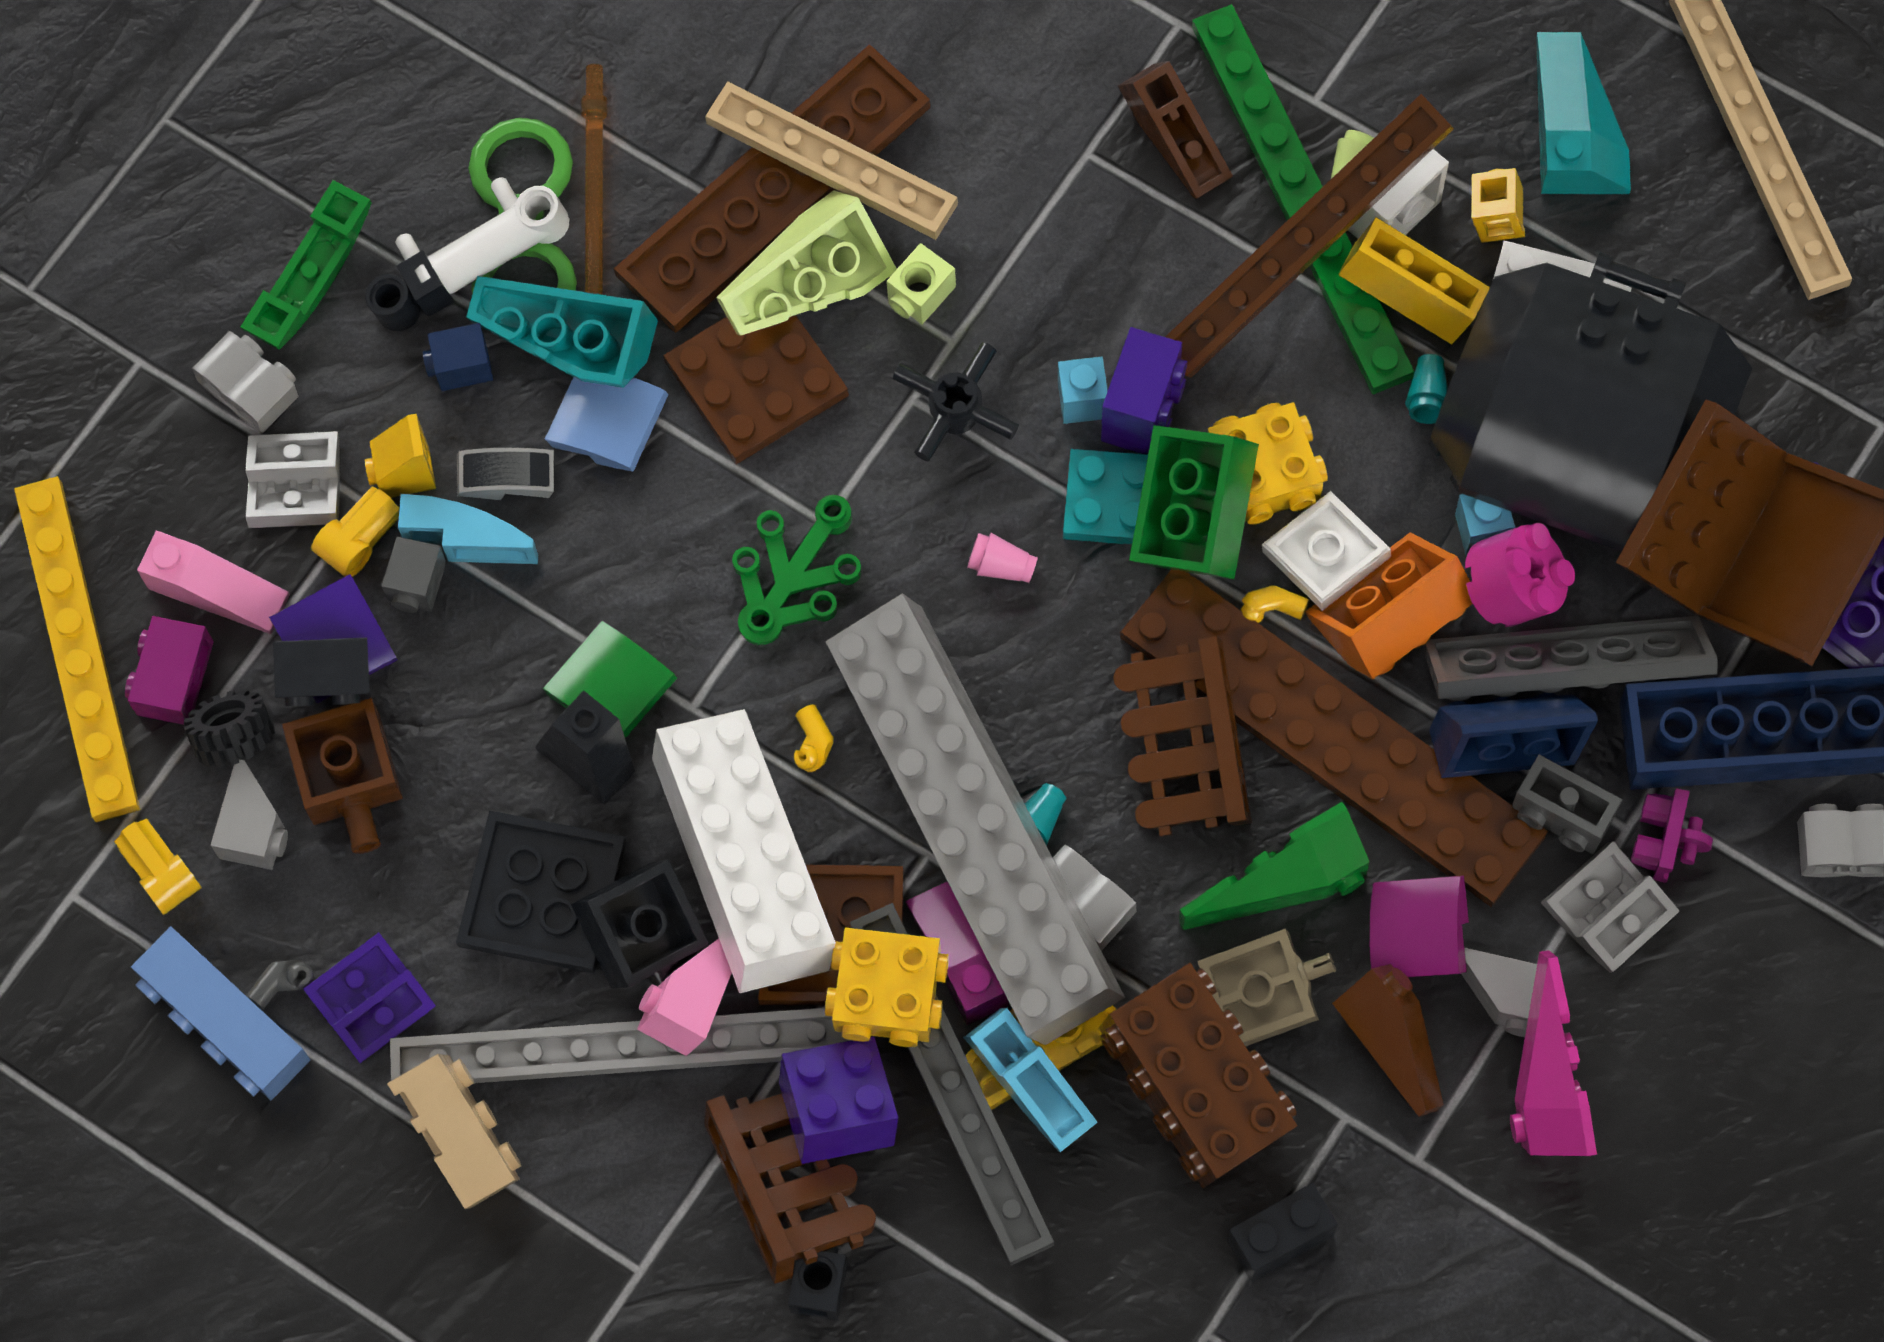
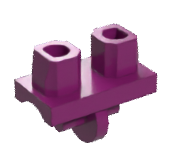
[1631,788,1713,883]

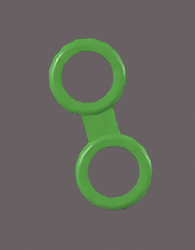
[468,117,577,294]

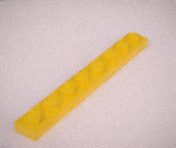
[14,476,141,822]

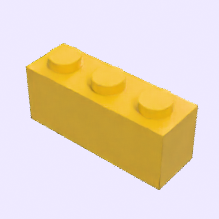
[1338,217,1490,345]

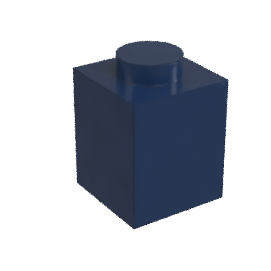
[423,323,494,391]

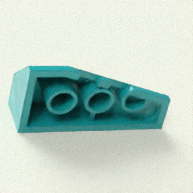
[1536,32,1631,194]
[466,276,658,388]

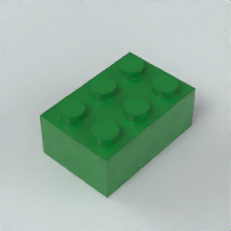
[1129,425,1259,579]

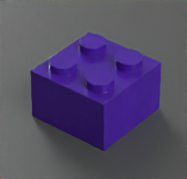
[1101,327,1188,455]
[779,1036,898,1164]

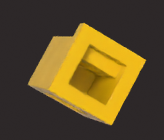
[1472,168,1525,243]

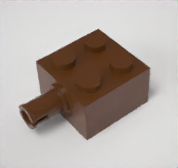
[282,698,403,854]

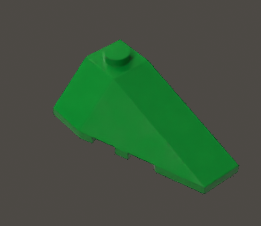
[1179,802,1370,930]

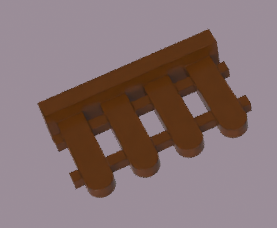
[1113,636,1252,837]
[704,1089,876,1284]

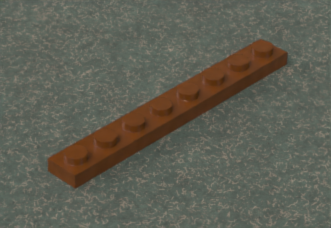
[1165,94,1454,378]

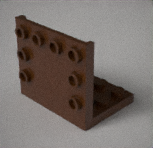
[1616,399,1884,666]

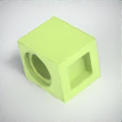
[887,243,956,325]

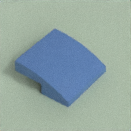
[545,377,669,472]

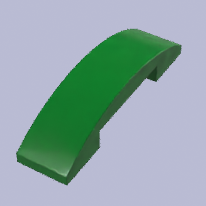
[240,180,372,350]

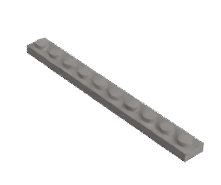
[390,1008,851,1083]

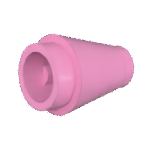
[967,533,1038,583]

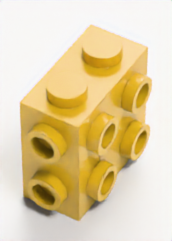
[1207,402,1328,524]
[825,927,949,1047]

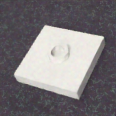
[1262,491,1391,611]

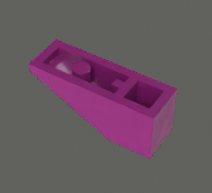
[905,882,1009,1025]

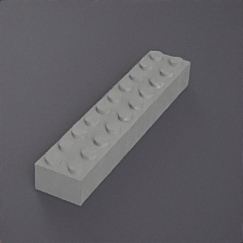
[825,593,1125,1045]

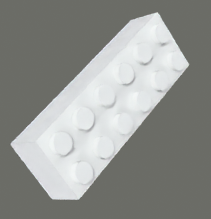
[652,709,836,993]

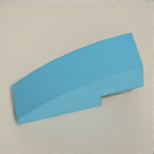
[398,494,539,564]
[963,1008,1098,1152]

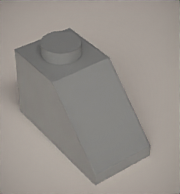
[210,759,288,870]
[1461,948,1537,1037]

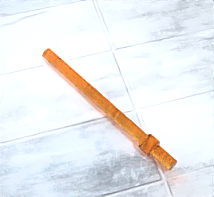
[581,64,607,295]

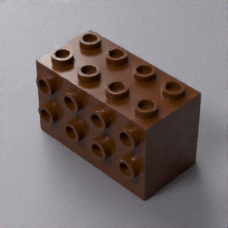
[1098,962,1297,1188]

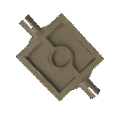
[1197,929,1336,1046]

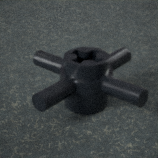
[893,342,1019,462]

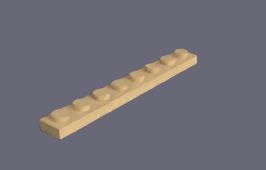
[1669,0,1852,300]

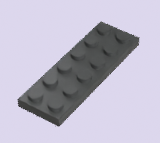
[1424,616,1717,701]

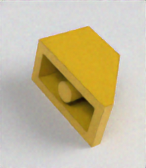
[365,414,436,498]

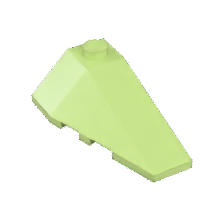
[716,190,897,336]

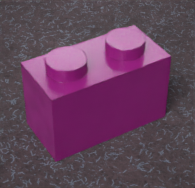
[125,616,214,725]

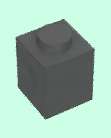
[382,537,446,613]

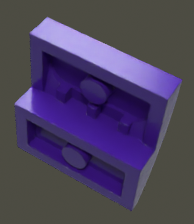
[269,574,397,703]
[303,932,436,1063]

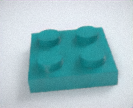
[1063,449,1148,545]

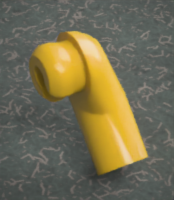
[1240,586,1309,623]
[794,704,834,772]

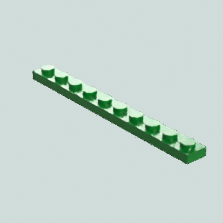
[1192,4,1415,395]

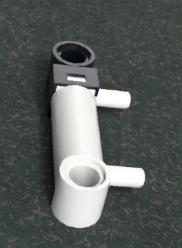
[365,177,569,331]

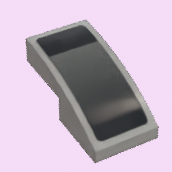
[457,448,554,500]

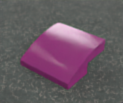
[1370,875,1469,977]

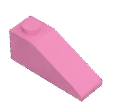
[137,530,290,634]
[637,938,732,1056]

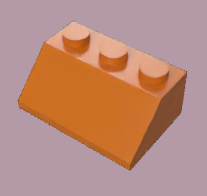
[1305,532,1473,679]

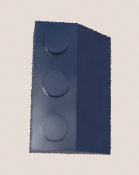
[1429,693,1598,778]

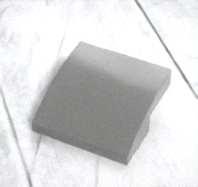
[245,431,340,528]
[1541,841,1680,973]

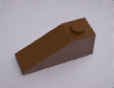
[1118,61,1233,199]
[1332,964,1444,1117]

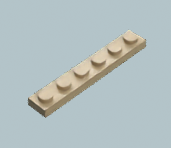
[705,81,958,240]

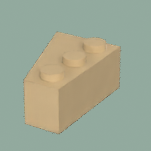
[387,1054,521,1209]

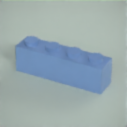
[131,926,311,1101]

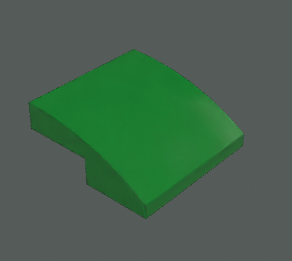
[543,621,677,738]

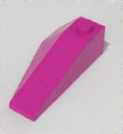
[1510,950,1597,1156]

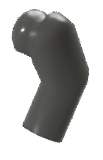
[246,960,313,1010]

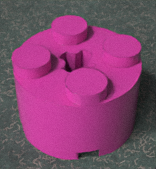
[1465,523,1575,627]

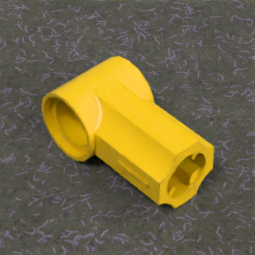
[311,486,400,577]
[114,818,202,915]

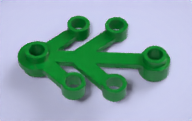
[732,495,861,645]

